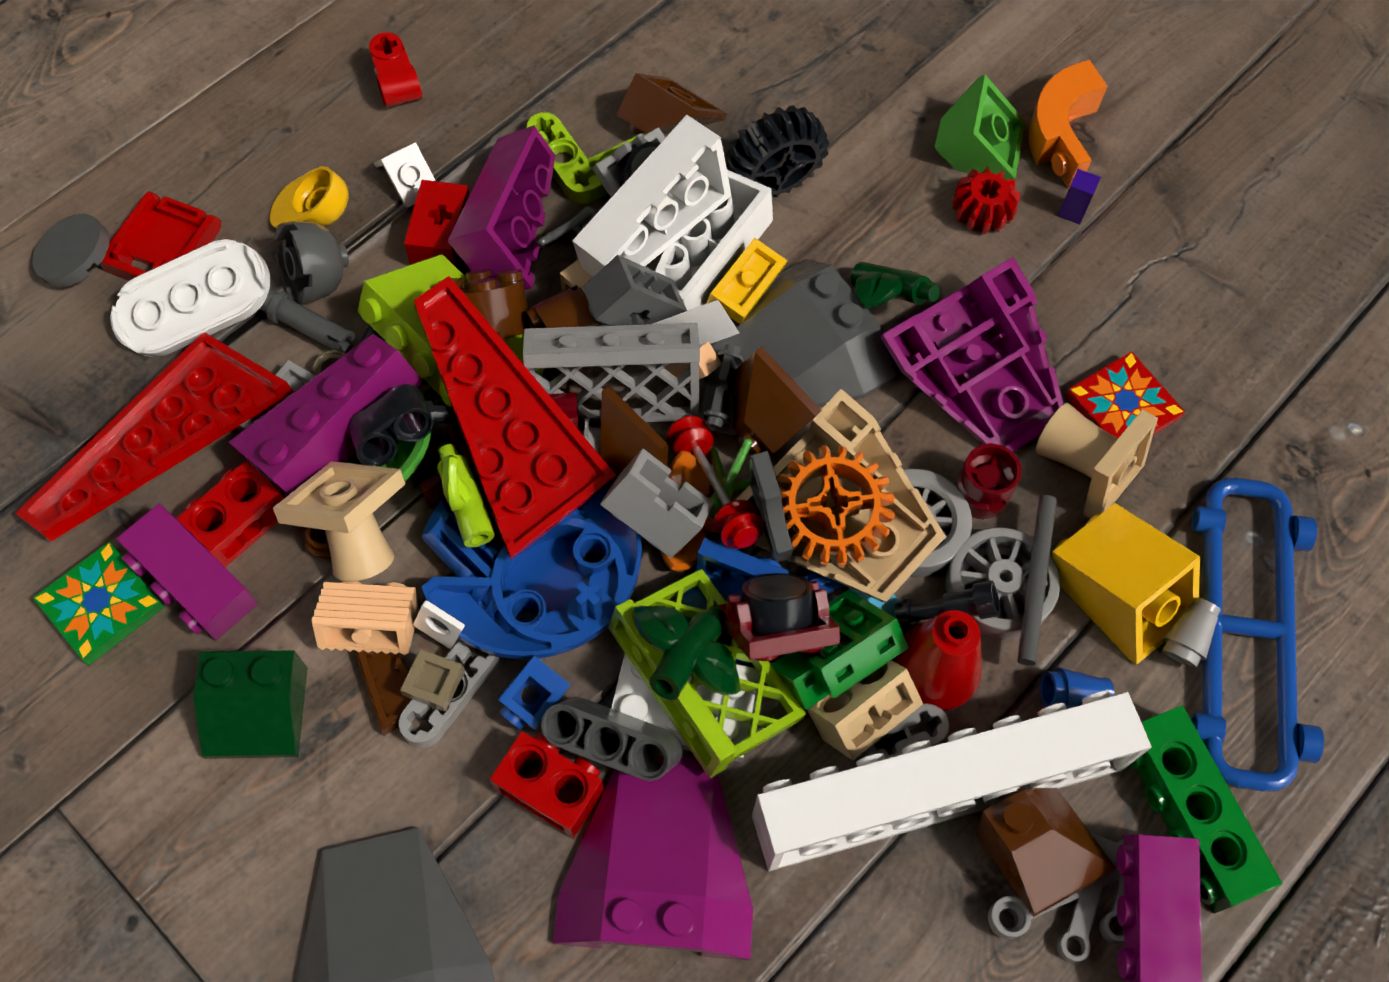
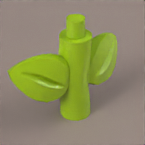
[437,444,495,548]

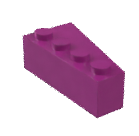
[448,125,556,290]
[228,334,423,495]

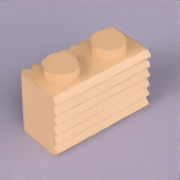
[312,581,419,655]

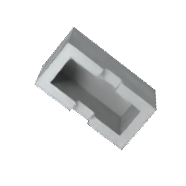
[600,449,714,558]

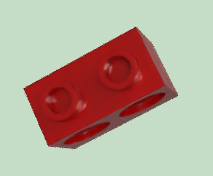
[176,460,284,568]
[489,731,604,840]

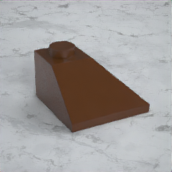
[617,73,727,135]
[733,346,822,456]
[600,386,668,477]
[977,788,1116,917]

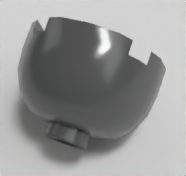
[275,221,349,304]

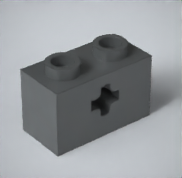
[583,254,687,326]

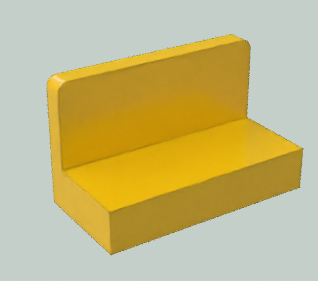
[706,238,788,324]

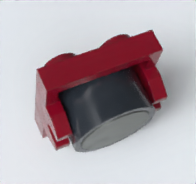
[718,573,840,661]

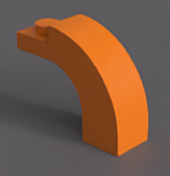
[1028,59,1108,189]

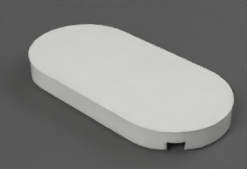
[110,239,270,357]

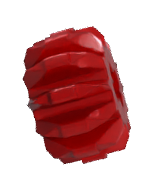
[952,166,1020,235]

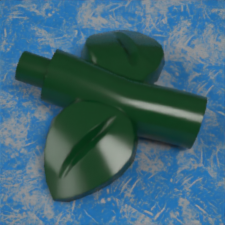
[851,262,941,309]
[632,606,741,700]

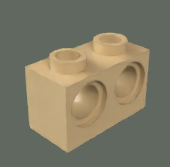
[807,660,923,761]

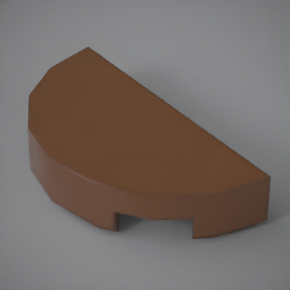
[354,650,412,736]

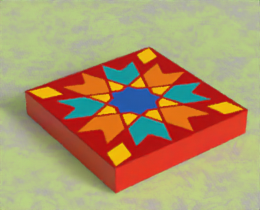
[1065,351,1185,438]

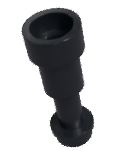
[895,580,1001,629]

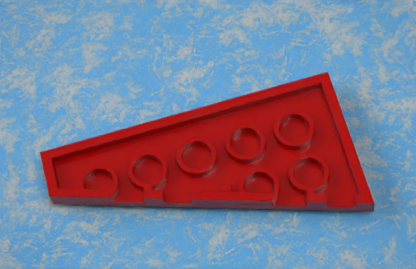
[414,276,617,561]
[16,333,294,542]

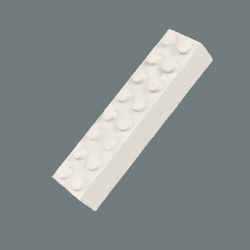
[752,691,1152,872]

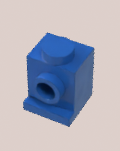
[497,655,571,730]

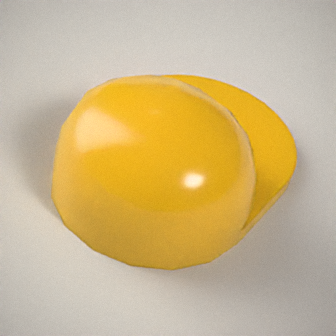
[270,166,349,229]

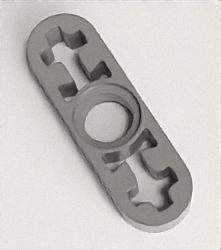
[399,640,501,749]

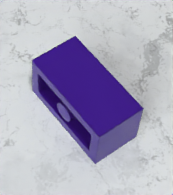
[1058,169,1101,225]

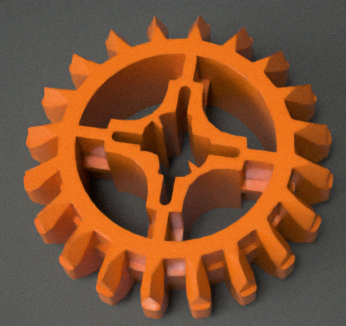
[777,445,895,568]

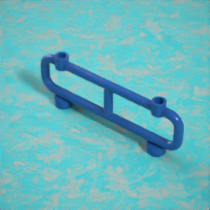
[1191,478,1324,792]

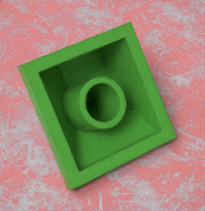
[935,74,1026,180]

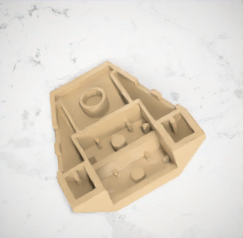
[736,389,946,603]

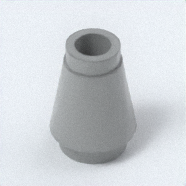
[1162,597,1221,668]

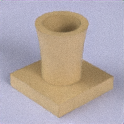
[1036,403,1158,519]
[273,461,405,582]

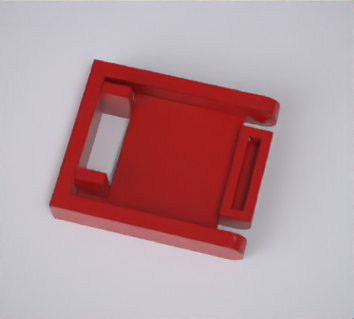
[100,191,221,281]

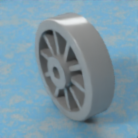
[903,469,972,577]
[945,527,1060,639]

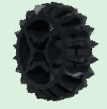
[725,105,830,198]

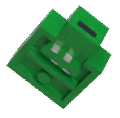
[771,590,908,710]

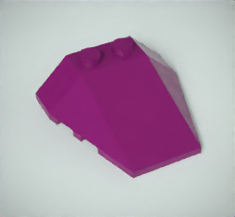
[880,257,1064,452]
[553,755,753,960]

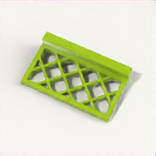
[608,569,806,778]

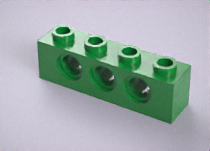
[1129,705,1283,914]

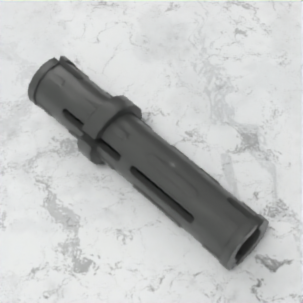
[259,288,355,353]

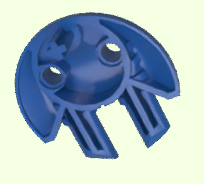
[421,482,642,659]

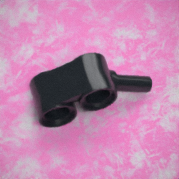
[348,384,458,467]

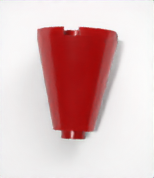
[892,610,982,712]

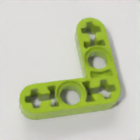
[527,112,646,204]

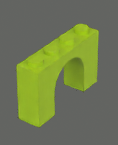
[357,254,545,406]

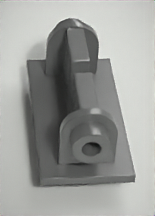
[699,344,751,436]

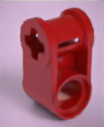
[369,32,422,108]

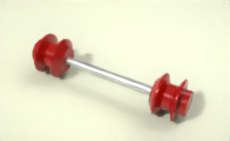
[666,416,764,549]

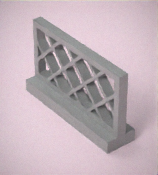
[523,323,700,425]

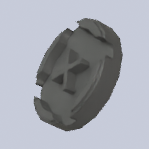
[32,213,109,287]

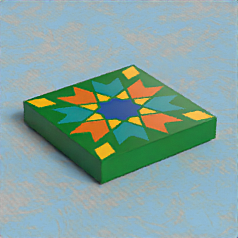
[33,541,165,666]

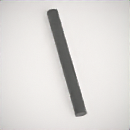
[1017,495,1057,666]

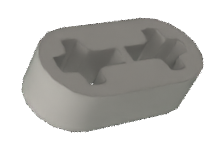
[864,704,949,759]

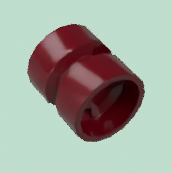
[955,443,1022,520]

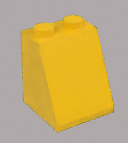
[1052,503,1200,665]

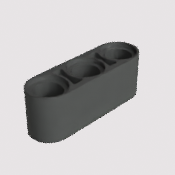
[541,697,683,781]

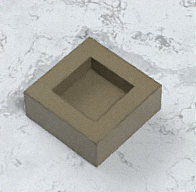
[400,649,465,712]

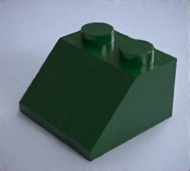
[193,650,308,759]

